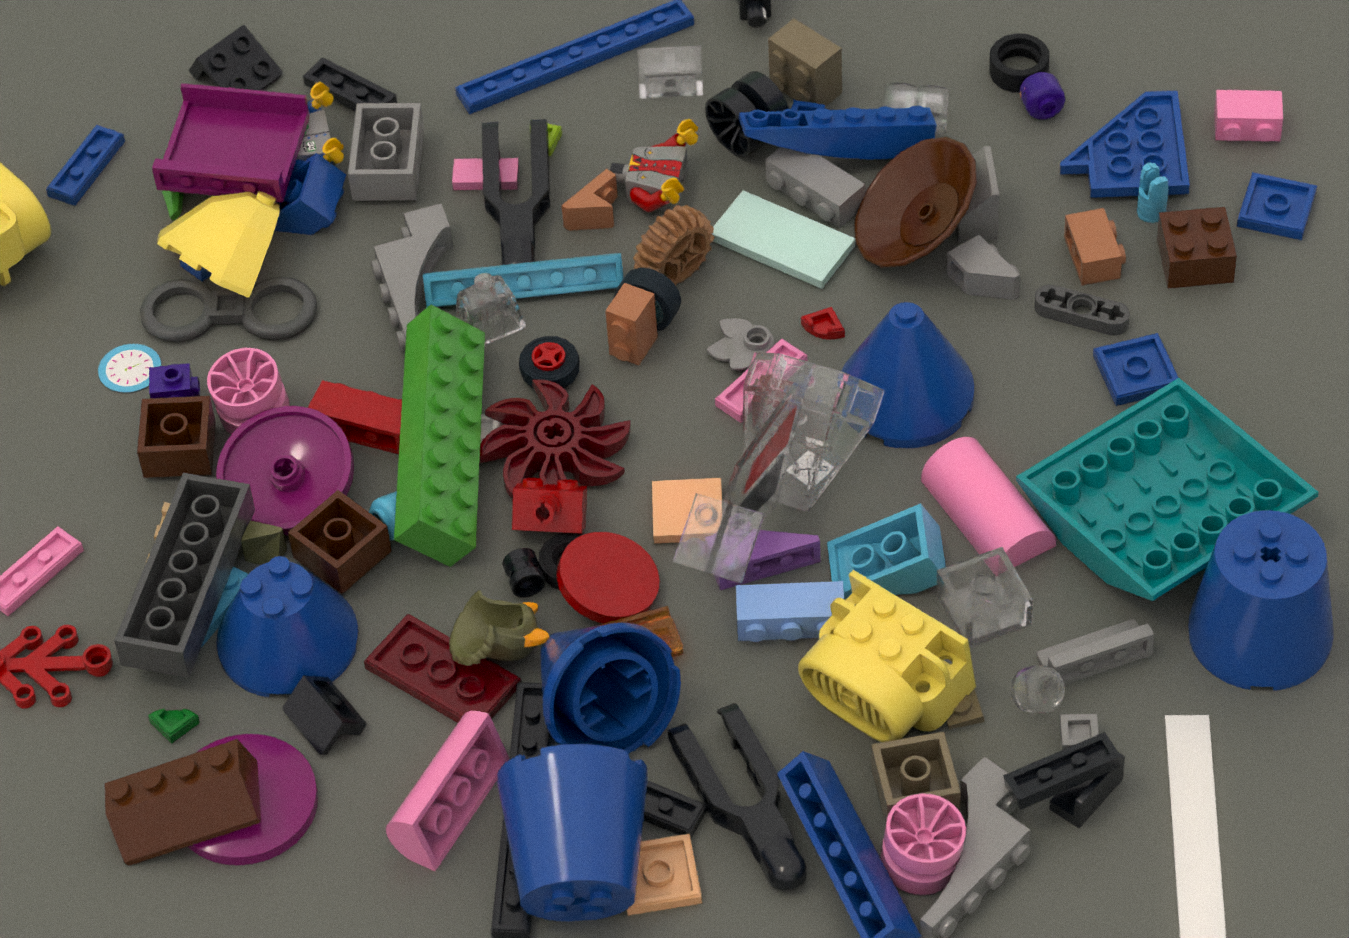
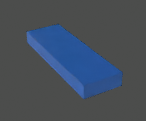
[46,125,125,206]

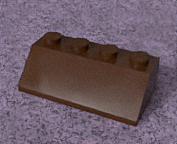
[105,739,261,866]

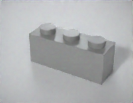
[765,147,865,228]

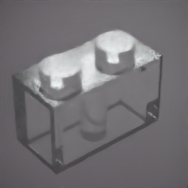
[637,46,703,98]

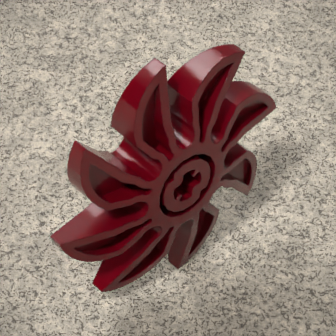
[479,379,631,498]

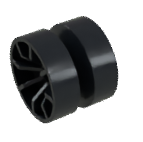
[705,71,789,157]

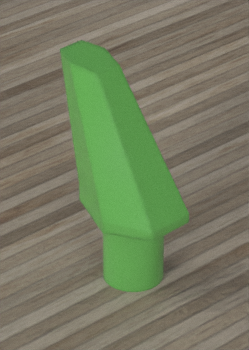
[162,191,184,221]

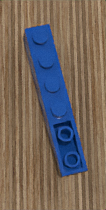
[739,106,937,160]

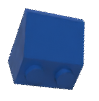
[274,153,347,235]

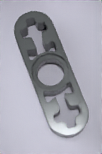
[1034,285,1130,335]

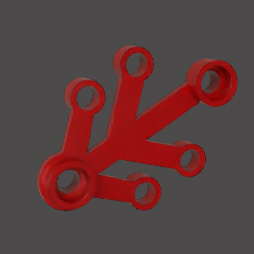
[0,625,113,709]

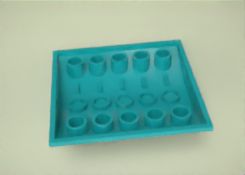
[1016,378,1319,601]

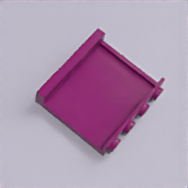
[152,83,310,202]

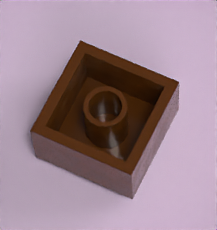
[1157,207,1237,289]
[137,396,216,478]
[288,490,392,594]

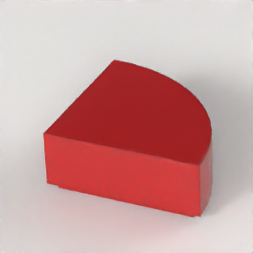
[801,306,845,340]

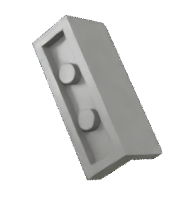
[1036,619,1154,689]

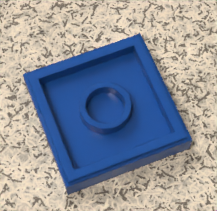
[1237,172,1317,240]
[1093,333,1179,406]

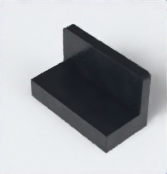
[283,675,367,755]
[1049,752,1125,829]

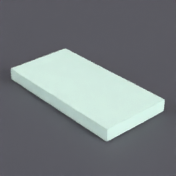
[712,190,855,289]

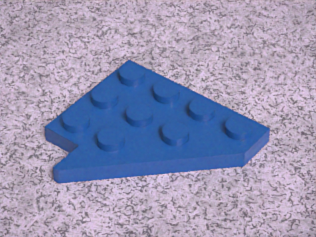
[1060,90,1190,198]

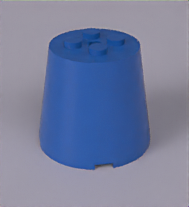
[1188,510,1334,691]
[497,744,648,922]

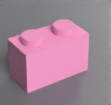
[1214,90,1283,142]

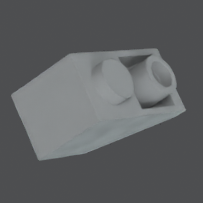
[947,235,1021,300]

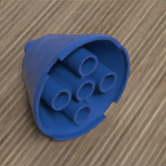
[216,556,359,697]

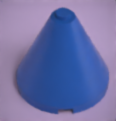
[838,302,974,448]
[540,623,681,759]

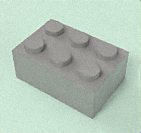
[348,103,424,201]

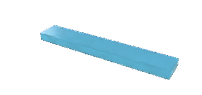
[423,253,624,308]

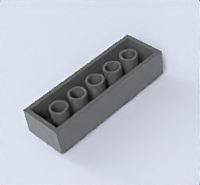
[114,473,255,678]

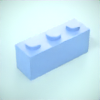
[736,581,844,642]

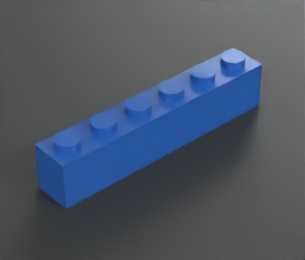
[777,751,921,938]

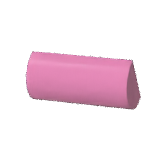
[921,437,1056,576]
[386,711,509,871]

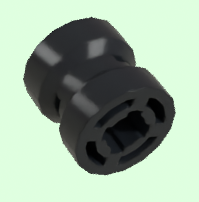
[502,548,546,598]

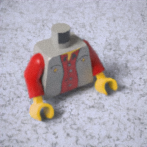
[610,119,698,213]

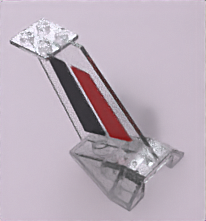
[673,352,884,584]

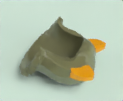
[449,590,549,666]

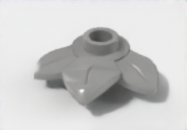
[707,318,774,370]

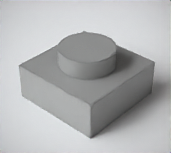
[1060,714,1099,750]

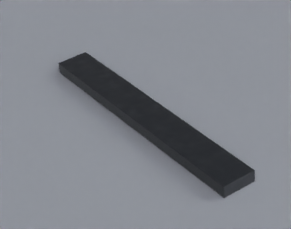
[491,682,550,938]

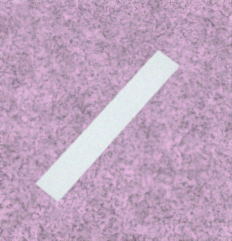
[1165,715,1226,938]

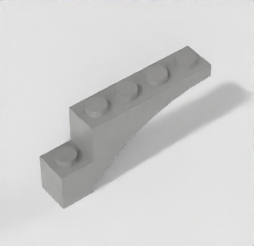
[371,204,453,351]
[920,756,1031,938]

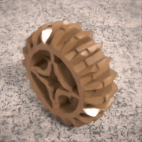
[633,205,715,286]

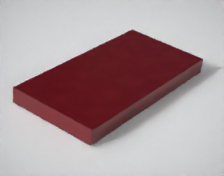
[364,613,521,723]

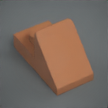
[562,169,618,231]

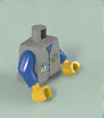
[294,82,344,168]

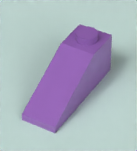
[706,528,821,591]

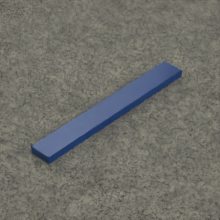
[455,0,695,114]

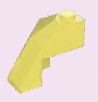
[157,191,280,298]

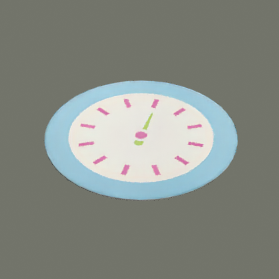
[98,344,161,393]

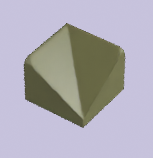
[241,521,287,565]

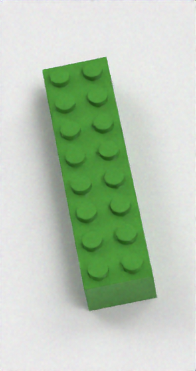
[394,304,485,567]

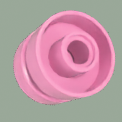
[207,348,290,435]
[881,794,966,895]

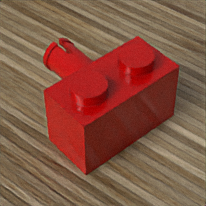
[512,478,587,533]

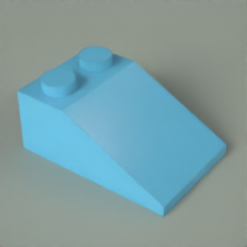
[827,503,948,599]

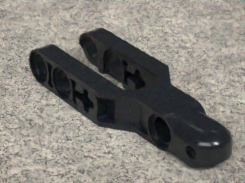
[482,119,550,265]
[667,703,807,890]

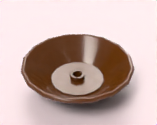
[855,137,977,268]

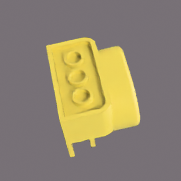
[798,570,976,742]

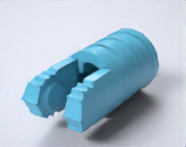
[1137,162,1168,223]

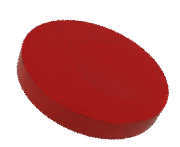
[556,532,660,624]

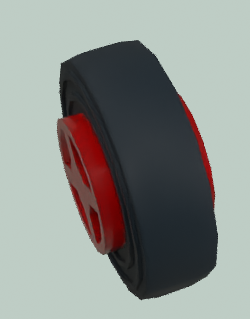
[519,336,580,388]

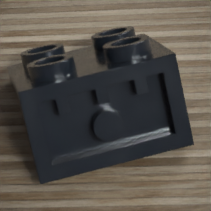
[189,24,282,91]

